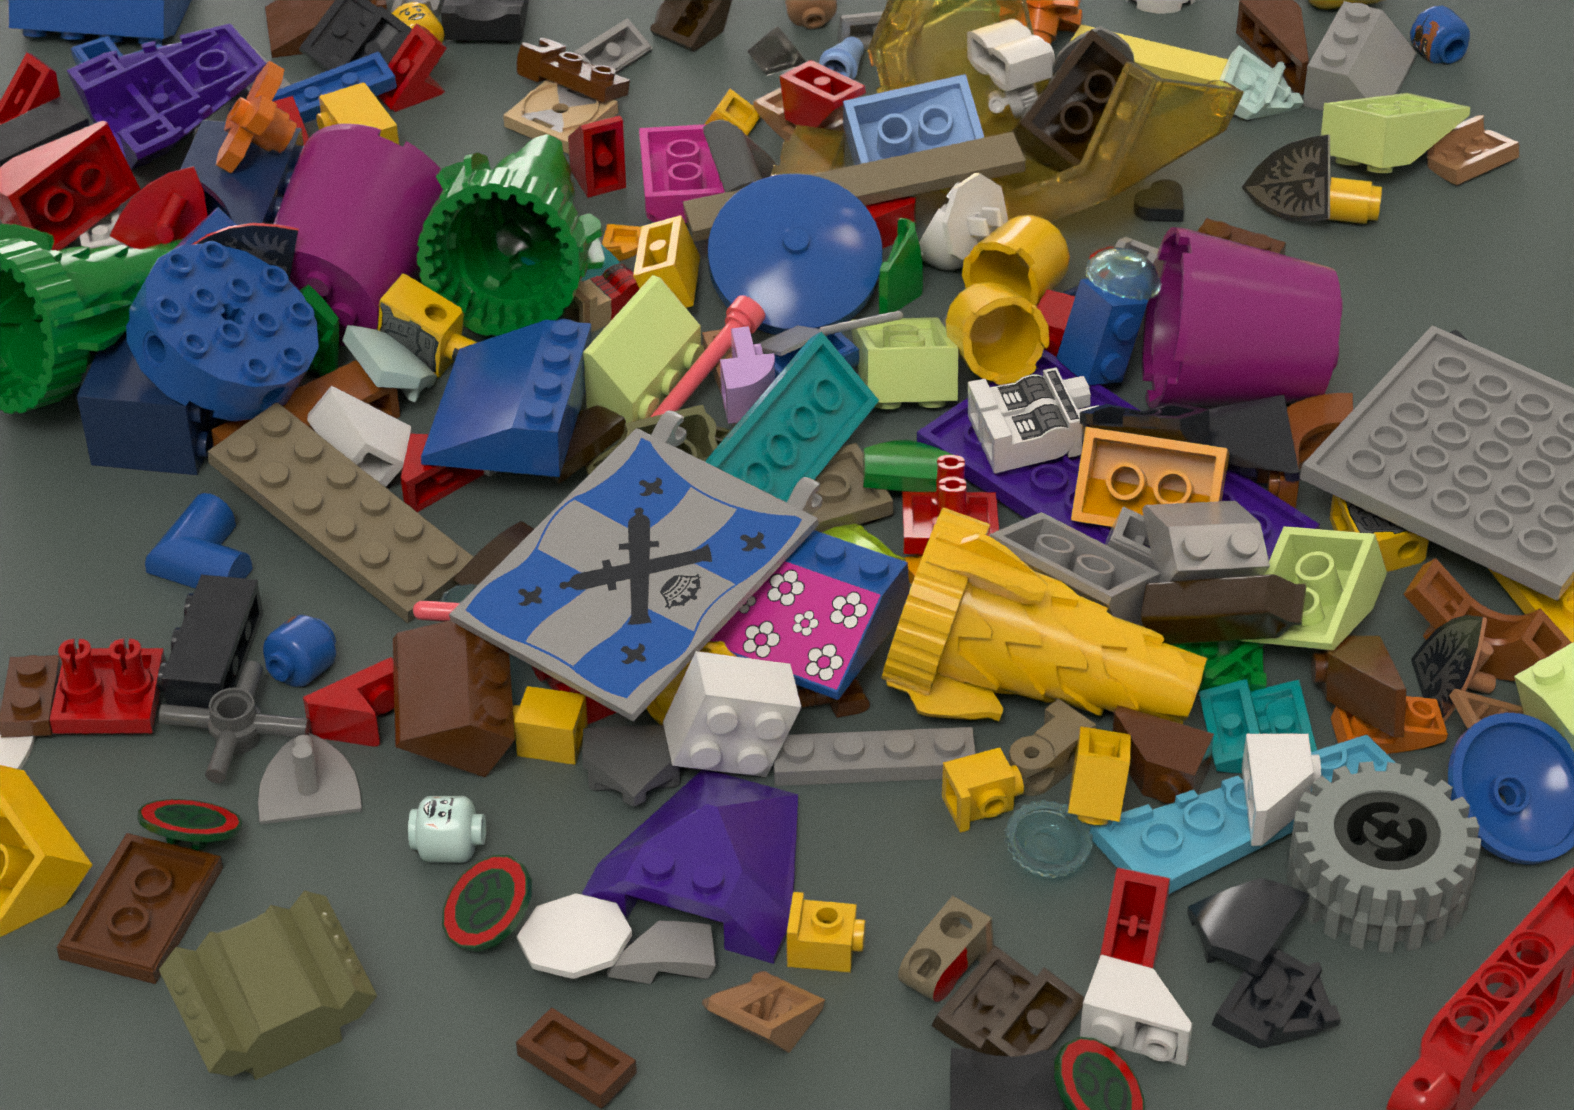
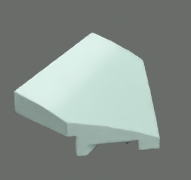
[1210,45,1304,120]
[343,325,437,402]

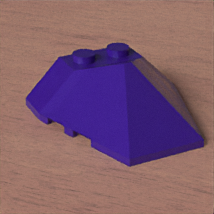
[67,23,267,170]
[581,769,798,964]

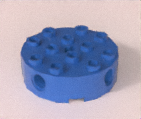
[126,241,319,421]

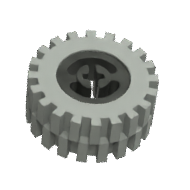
[1287,761,1481,952]

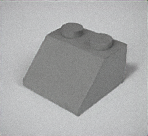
[1142,501,1270,582]

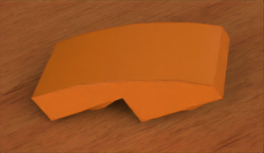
[1330,696,1448,754]

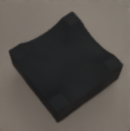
[441,0,529,42]
[950,1048,1064,1110]

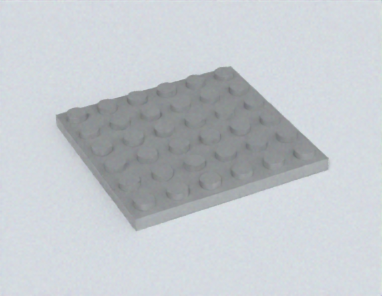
[1299,325,1574,601]

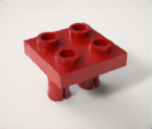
[902,455,999,557]
[50,638,166,734]

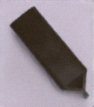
[1141,574,1307,645]

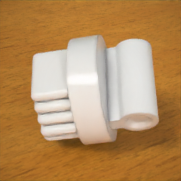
[988,83,1038,119]

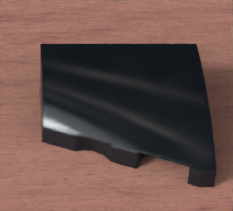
[1209,395,1300,482]
[1079,402,1210,445]

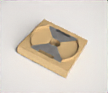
[503,79,618,154]

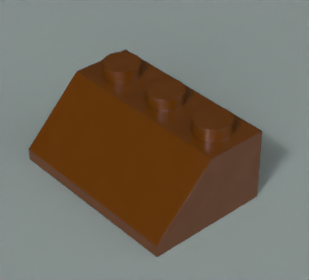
[393,620,515,777]

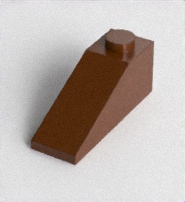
[1236,0,1309,95]
[1311,635,1407,737]

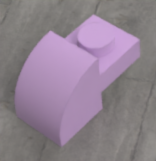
[720,326,775,424]

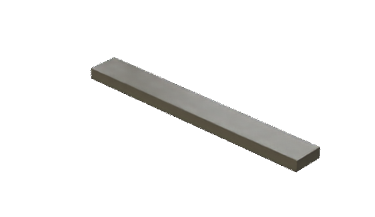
[683,132,1025,242]

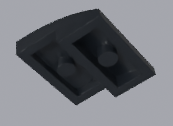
[299,0,412,71]

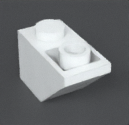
[307,386,411,488]
[1080,955,1192,1066]

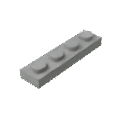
[773,727,976,786]

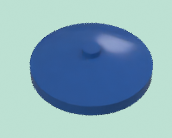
[708,174,882,335]

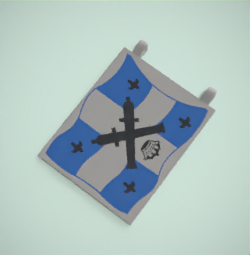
[449,411,823,721]

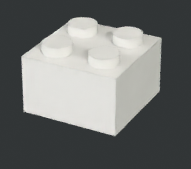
[663,651,801,777]

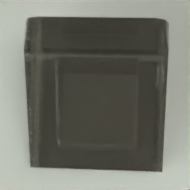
[747,26,807,76]

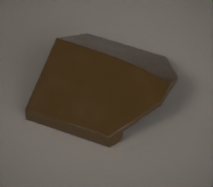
[650,0,732,52]

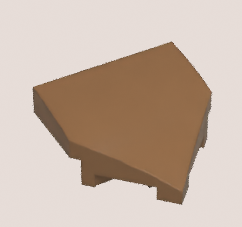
[1427,115,1519,185]

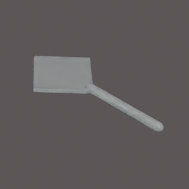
[758,311,903,356]

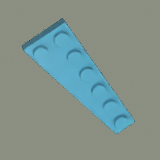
[1089,735,1395,894]

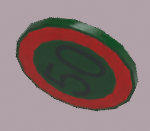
[137,799,242,851]
[442,855,532,952]
[1054,1037,1145,1110]

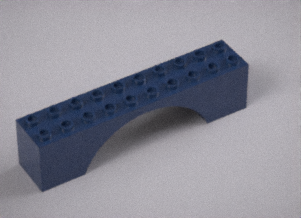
[77,120,304,475]

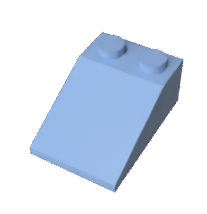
[843,74,985,165]

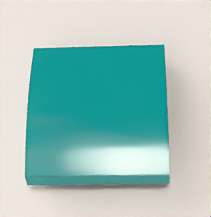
[1198,679,1317,773]

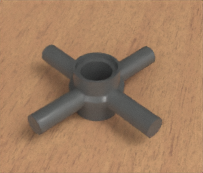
[159,661,310,783]

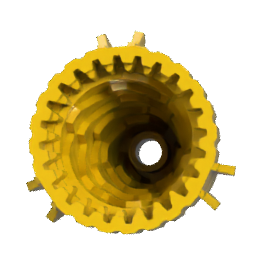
[881,508,1207,724]

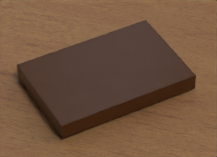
[56,833,223,984]

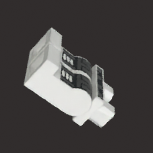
[968,367,1099,474]

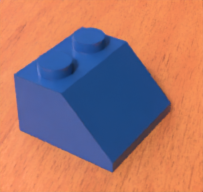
[1056,275,1155,385]

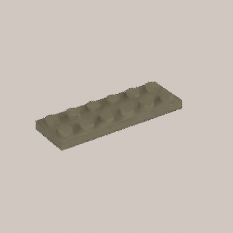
[208,402,473,623]

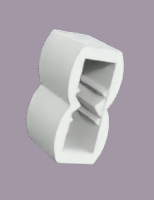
[967,19,1055,91]

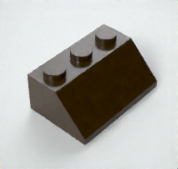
[1011,29,1157,177]

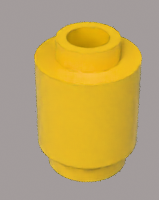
[1326,177,1382,224]

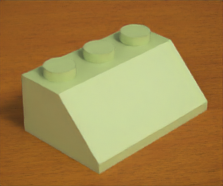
[583,275,704,423]

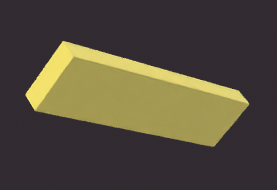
[1071,25,1228,93]

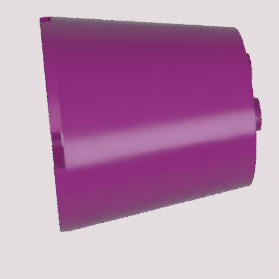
[273,124,443,346]
[1142,227,1343,408]

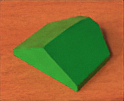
[879,217,923,315]

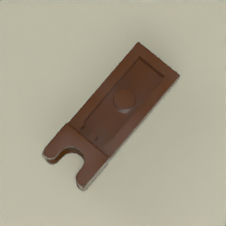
[516,38,630,103]

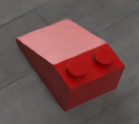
[0,121,141,251]

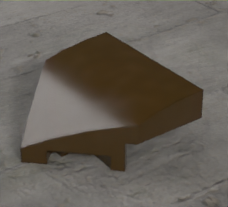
[549,405,626,483]

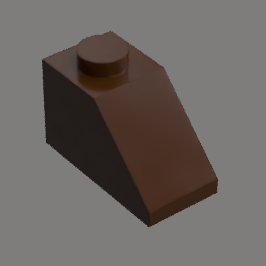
[1113,705,1214,804]

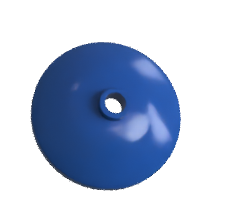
[1448,713,1574,864]

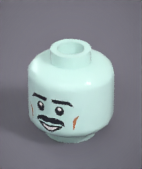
[408,796,486,863]

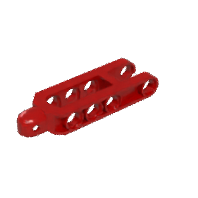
[1386,867,1574,1110]

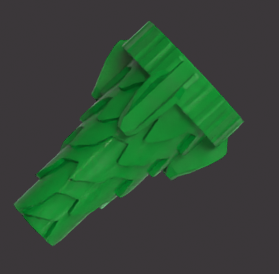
[417,134,605,336]
[0,224,183,414]

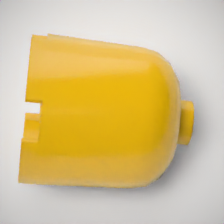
[962,215,1070,307]
[945,282,1049,385]

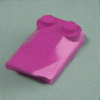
[639,124,725,223]

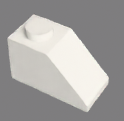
[1242,734,1321,846]

